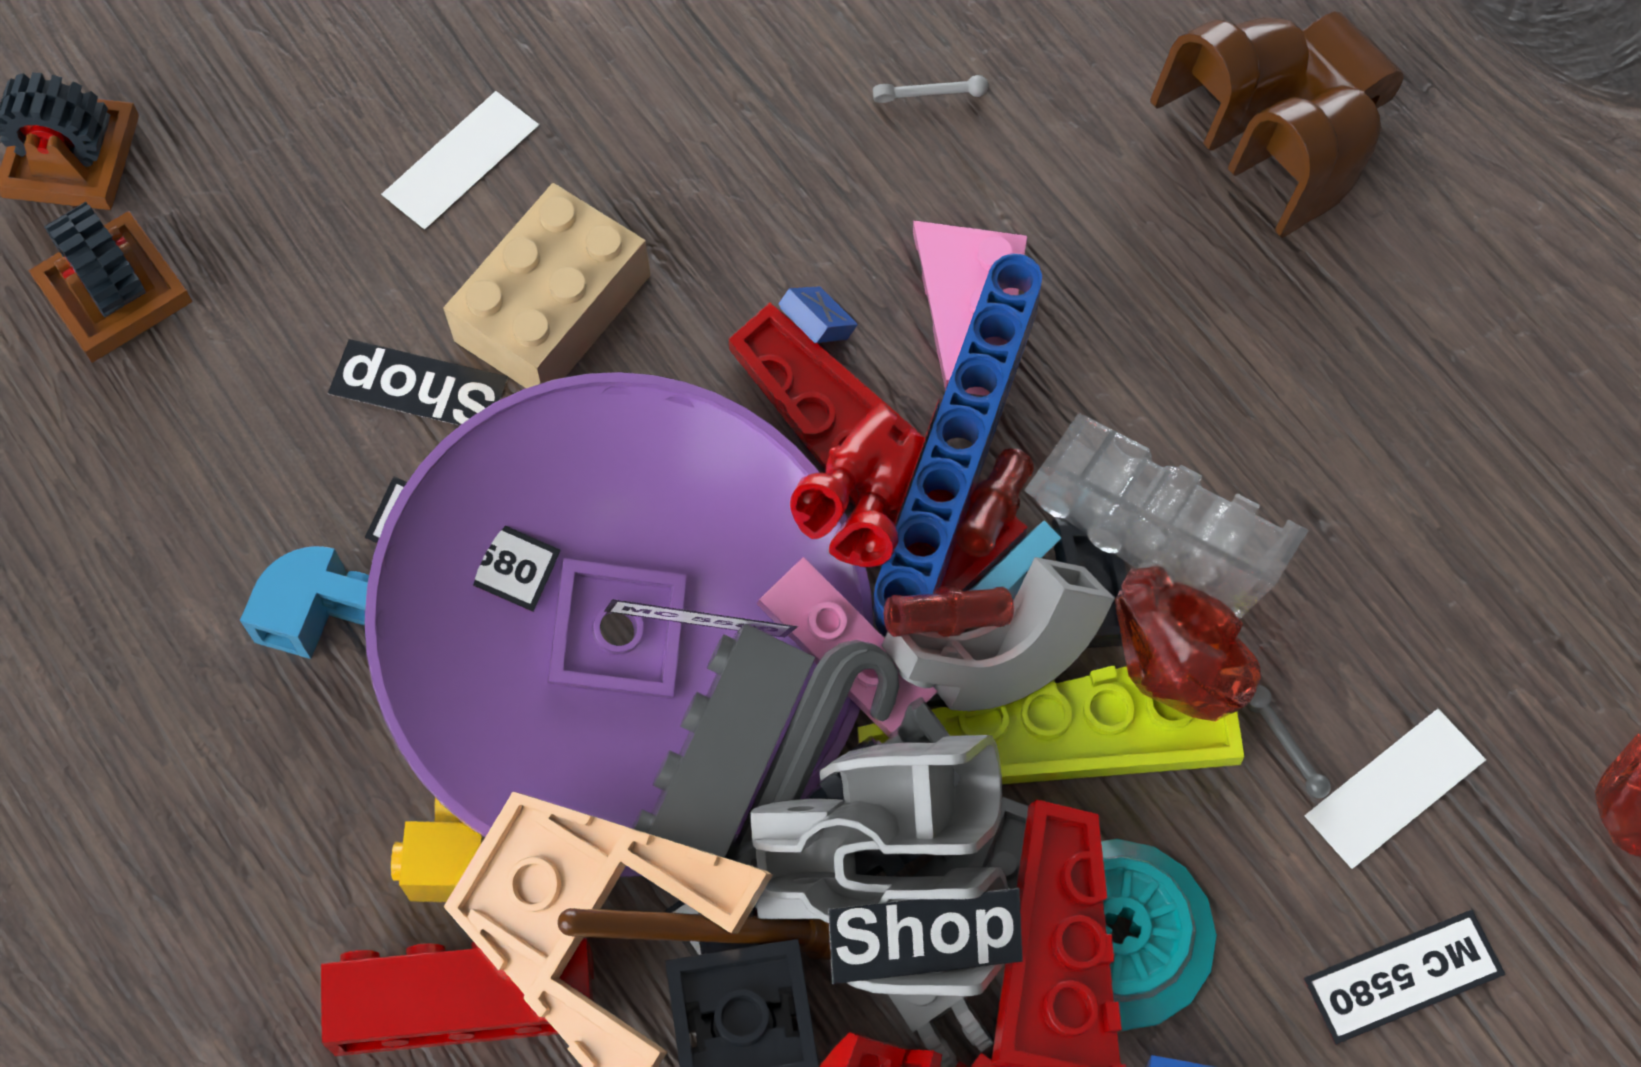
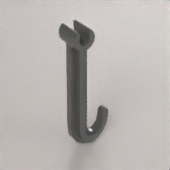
[725,640,899,868]

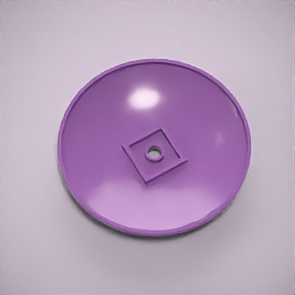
[365,372,873,878]

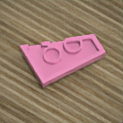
[913,221,1027,396]

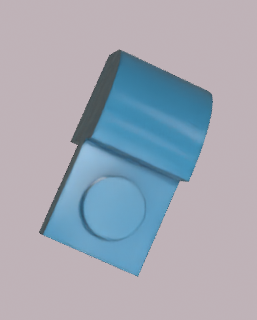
[240,546,369,659]

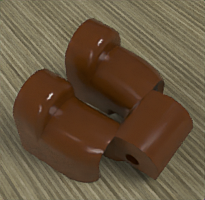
[1150,11,1404,238]

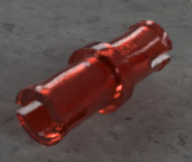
[955,448,1034,557]
[883,586,1014,637]

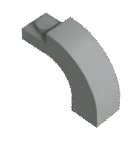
[881,557,1115,711]

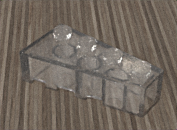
[1024,413,1309,631]

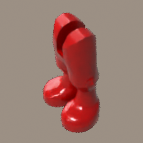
[790,403,925,567]

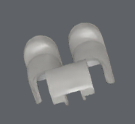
[750,735,1008,996]

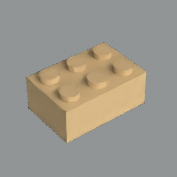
[443,183,651,388]

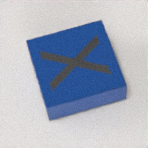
[779,286,858,343]

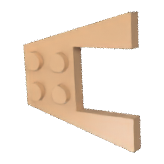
[444,792,773,1067]

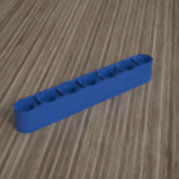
[873,253,1042,637]

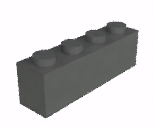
[632,624,815,858]

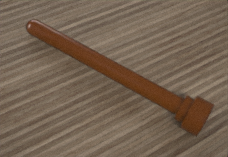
[557,908,831,960]

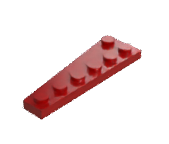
[728,302,1028,613]

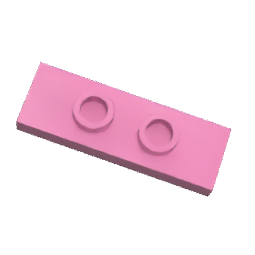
[757,557,938,737]

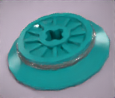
[1101,839,1217,1031]

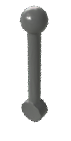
[1245,685,1331,799]

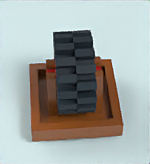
[0,72,139,210]
[28,202,193,363]

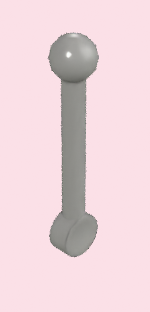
[872,75,989,103]

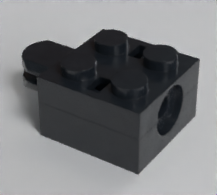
[665,906,819,1067]

